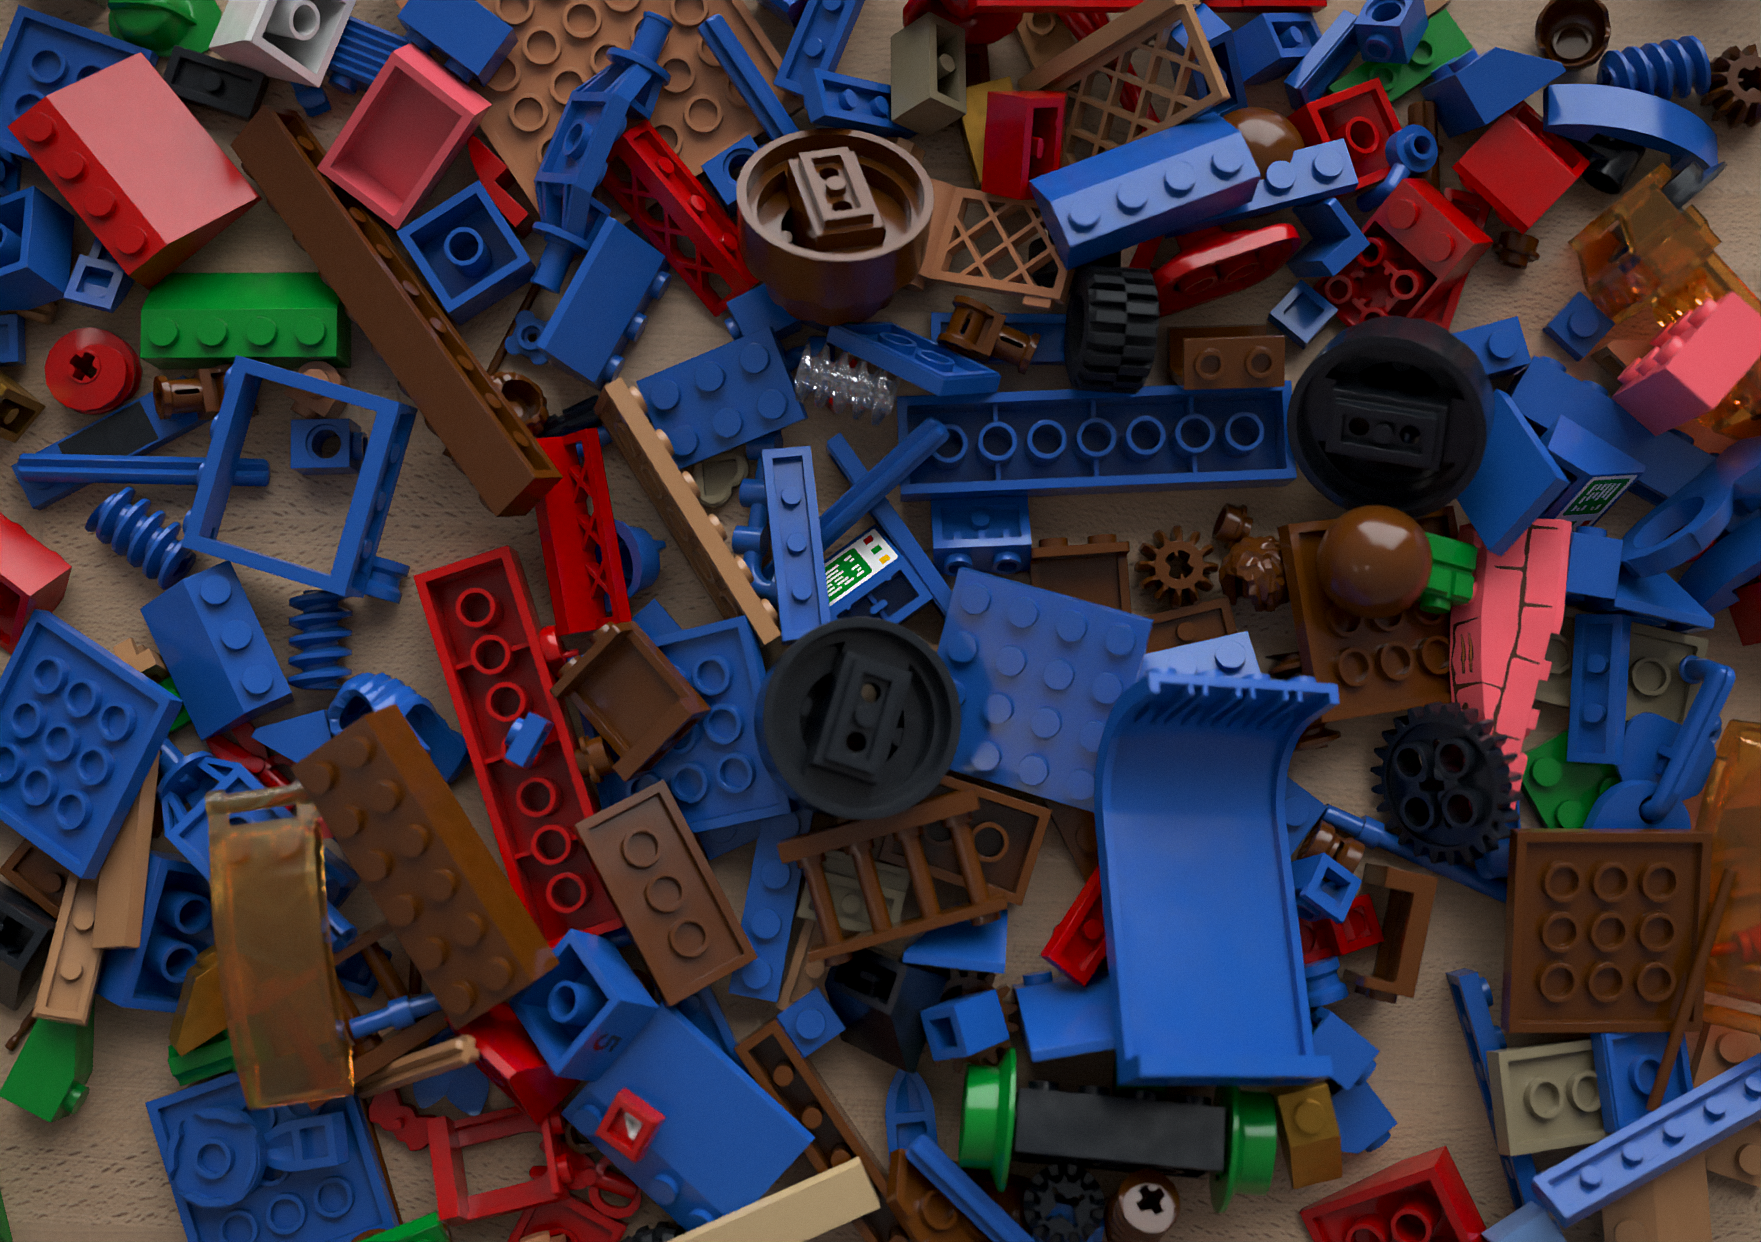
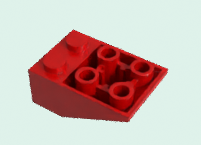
[1313,178,1494,327]

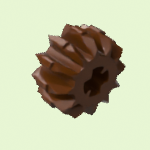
[1699,43,1761,129]
[1134,525,1219,609]

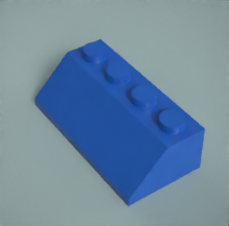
[1028,112,1261,271]

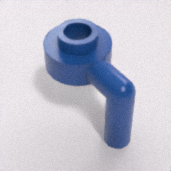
[1356,124,1438,212]

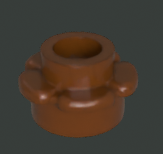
[1492,231,1540,269]
[1212,503,1253,550]

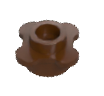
[574,735,615,784]

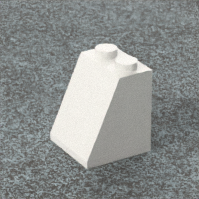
[209,0,356,88]

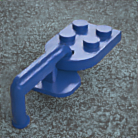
[1582,655,1736,829]

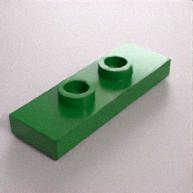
[1326,9,1473,104]

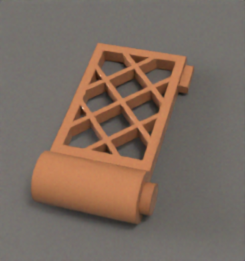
[902,178,1075,311]

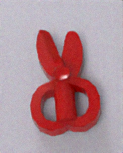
[206,722,308,812]
[529,1140,643,1219]

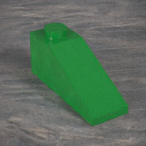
[0,997,95,1123]

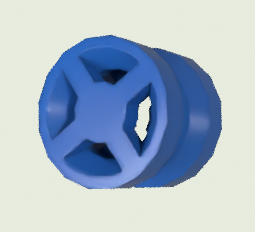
[365,556,410,604]
[1304,955,1349,1008]

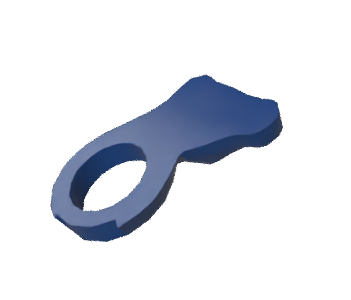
[1621,435,1761,578]

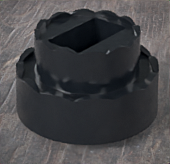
[1287,316,1495,518]
[754,617,961,819]

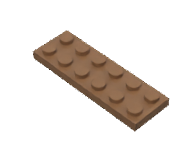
[593,377,781,648]

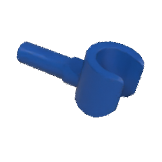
[288,81,332,117]

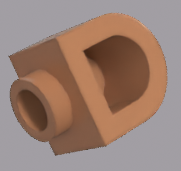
[283,361,350,419]

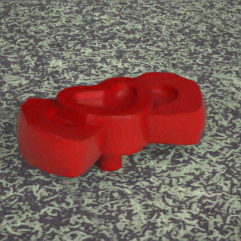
[539,625,580,680]
[368,1088,436,1152]

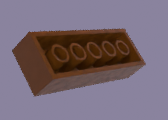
[290,703,560,1030]

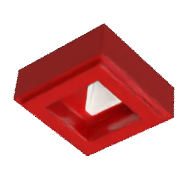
[595,1088,666,1163]

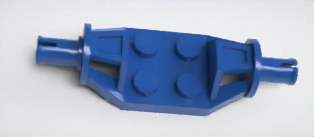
[530,11,674,294]
[156,736,358,952]

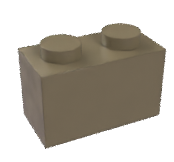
[891,12,967,138]

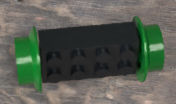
[958,1047,1276,1213]

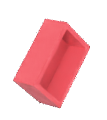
[317,43,492,230]
[1611,291,1761,436]

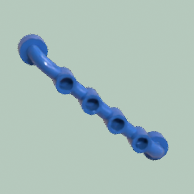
[732,336,835,611]

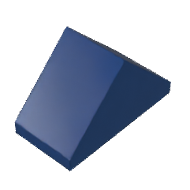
[251,709,334,763]

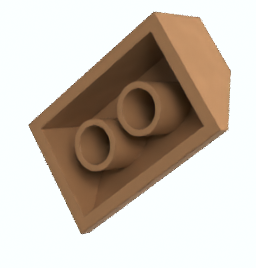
[1602,1151,1712,1242]

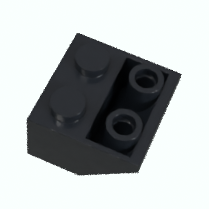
[0,881,57,1011]
[824,946,948,1074]

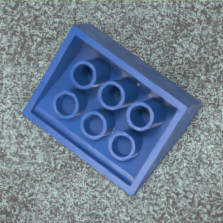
[561,1001,815,1232]

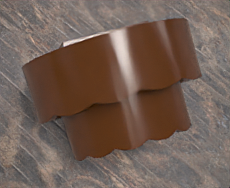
[736,128,934,326]

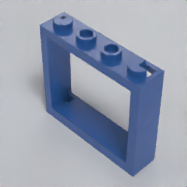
[181,355,418,598]

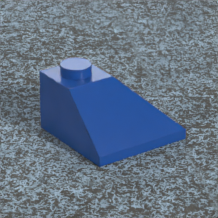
[1582,562,1715,634]
[902,897,1008,974]

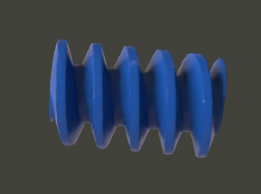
[1596,35,1711,101]
[85,486,197,590]
[288,590,353,691]

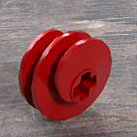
[44,327,143,415]

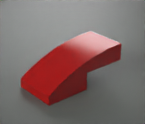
[467,134,534,240]
[1298,893,1384,965]

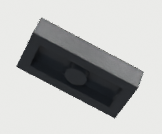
[163,45,270,122]

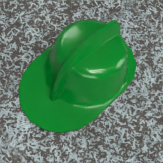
[108,0,222,57]

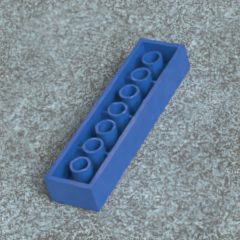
[896,380,1297,502]

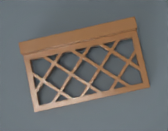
[1017,0,1231,167]

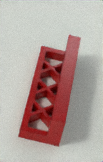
[601,120,760,318]
[535,428,632,636]

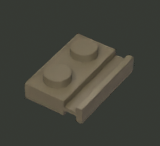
[797,850,910,941]

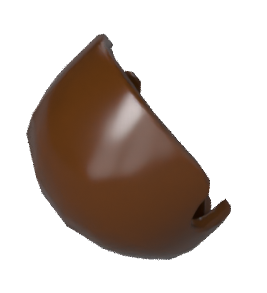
[1535,0,1611,72]

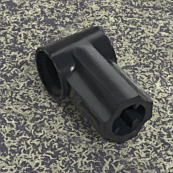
[1564,133,1646,195]

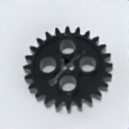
[1370,701,1524,866]

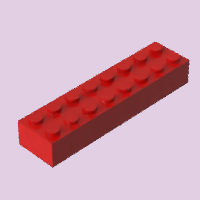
[413,545,624,950]

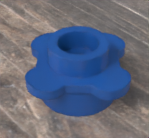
[505,310,549,366]

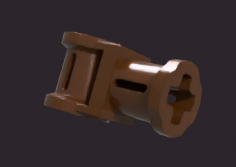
[936,295,1042,375]
[153,363,259,420]

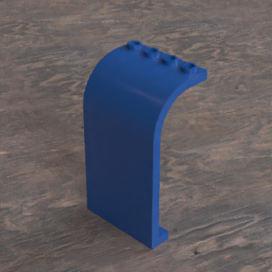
[1094,667,1340,1086]

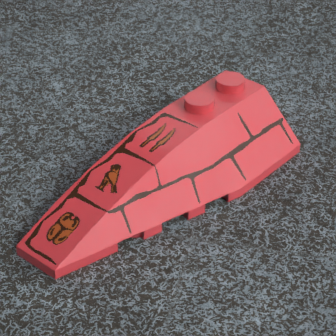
[1449,519,1572,813]

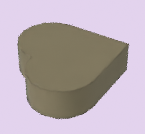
[692,450,749,509]

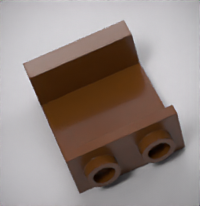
[1167,324,1285,390]

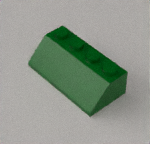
[140,272,352,370]

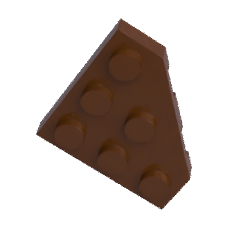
[886,1148,1030,1242]

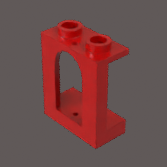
[426,1103,574,1227]

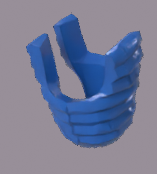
[327,672,470,785]

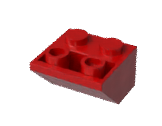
[981,90,1068,200]
[1451,100,1591,234]

